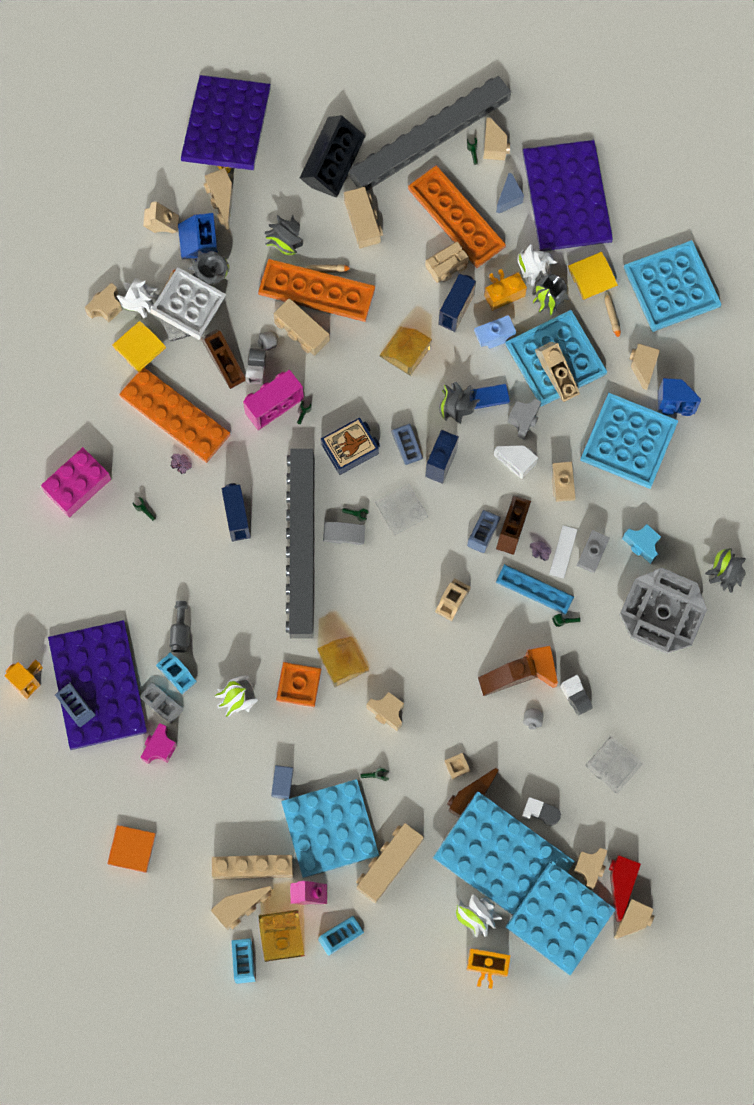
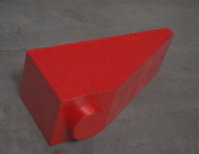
[608,855,641,922]

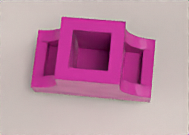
[140,723,177,764]
[290,881,327,905]

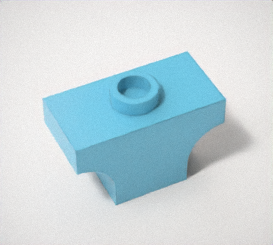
[622,524,661,564]
[156,652,197,694]

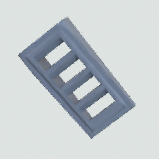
[391,424,423,465]
[467,510,501,553]
[55,683,95,727]

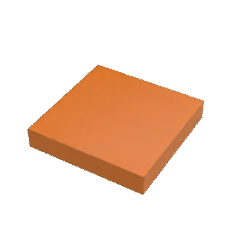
[276,662,322,707]
[107,825,156,873]

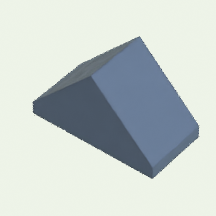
[496,173,524,213]

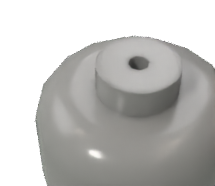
[258,331,278,351]
[523,708,544,730]

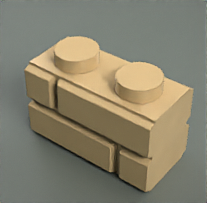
[425,241,469,283]

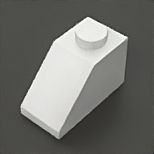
[494,445,538,479]

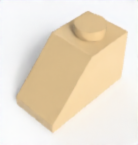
[483,118,510,160]
[629,343,660,390]
[613,899,655,939]

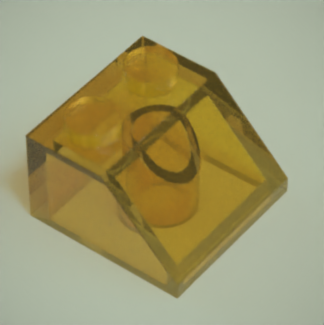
[380,326,432,376]
[317,636,369,688]
[258,910,305,962]

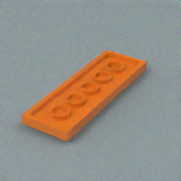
[408,165,506,268]
[258,259,375,322]
[119,367,230,463]

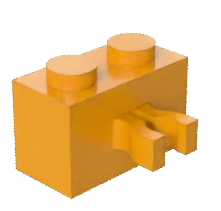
[484,269,527,311]
[4,659,43,699]
[466,948,511,989]

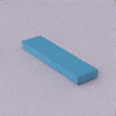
[496,564,574,615]

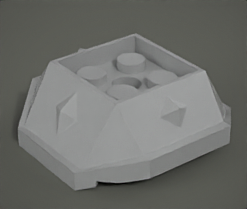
[619,568,707,654]

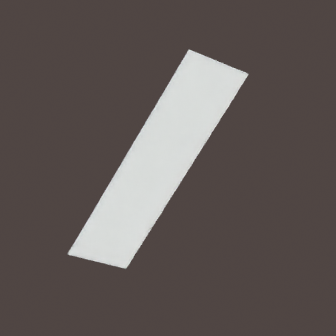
[549,525,577,579]

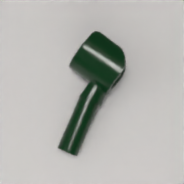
[467,138,478,165]
[297,401,312,424]
[133,497,156,521]
[342,508,369,522]
[552,613,581,627]
[360,767,389,781]

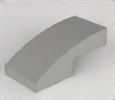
[323,522,365,545]
[140,683,184,724]

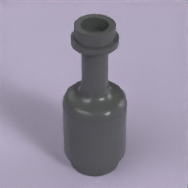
[169,601,190,653]

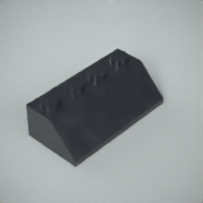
[300,115,366,197]

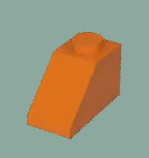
[523,646,558,688]

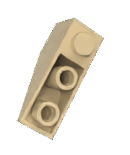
[203,168,233,230]
[535,342,580,402]
[211,886,273,930]

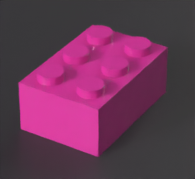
[243,369,304,431]
[41,447,111,518]

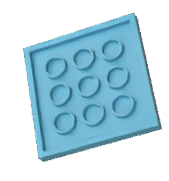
[624,240,722,332]
[505,310,607,407]
[580,393,678,489]
[281,779,379,878]
[505,861,615,975]

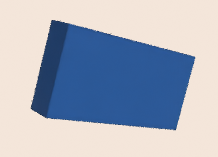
[471,384,510,409]

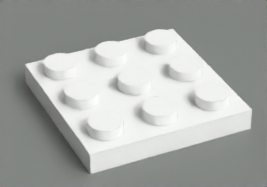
[150,267,226,340]

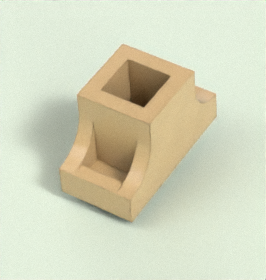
[143,202,179,234]
[85,283,122,322]
[552,462,576,502]
[435,578,471,621]
[366,692,404,731]
[573,848,608,890]

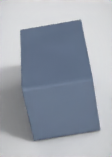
[271,765,293,800]

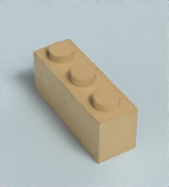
[344,187,383,249]
[274,298,330,356]

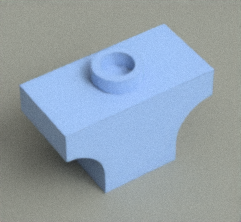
[474,315,516,349]

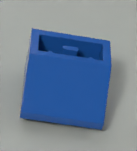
[178,213,218,260]
[657,378,701,416]

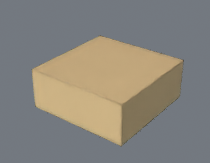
[444,753,470,780]

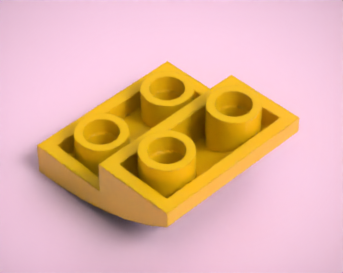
[568,252,618,300]
[112,321,166,372]

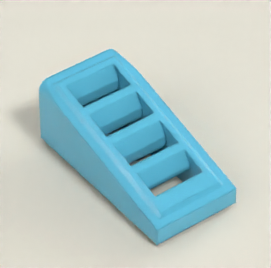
[318,916,364,956]
[231,938,255,984]

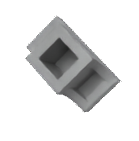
[508,399,541,440]
[577,530,610,573]

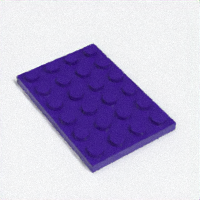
[181,75,271,170]
[522,140,613,251]
[48,620,147,750]

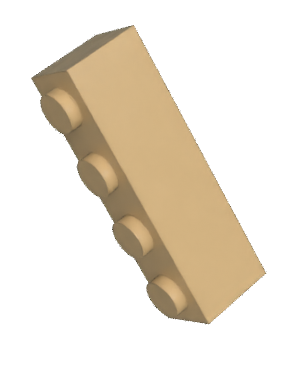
[356,823,424,903]
[212,855,293,880]

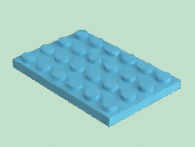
[432,792,575,915]

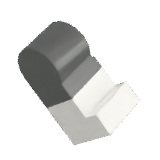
[246,348,266,385]
[560,675,593,716]
[521,797,561,826]

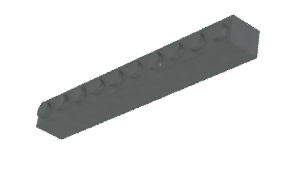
[350,75,511,192]
[286,449,314,639]

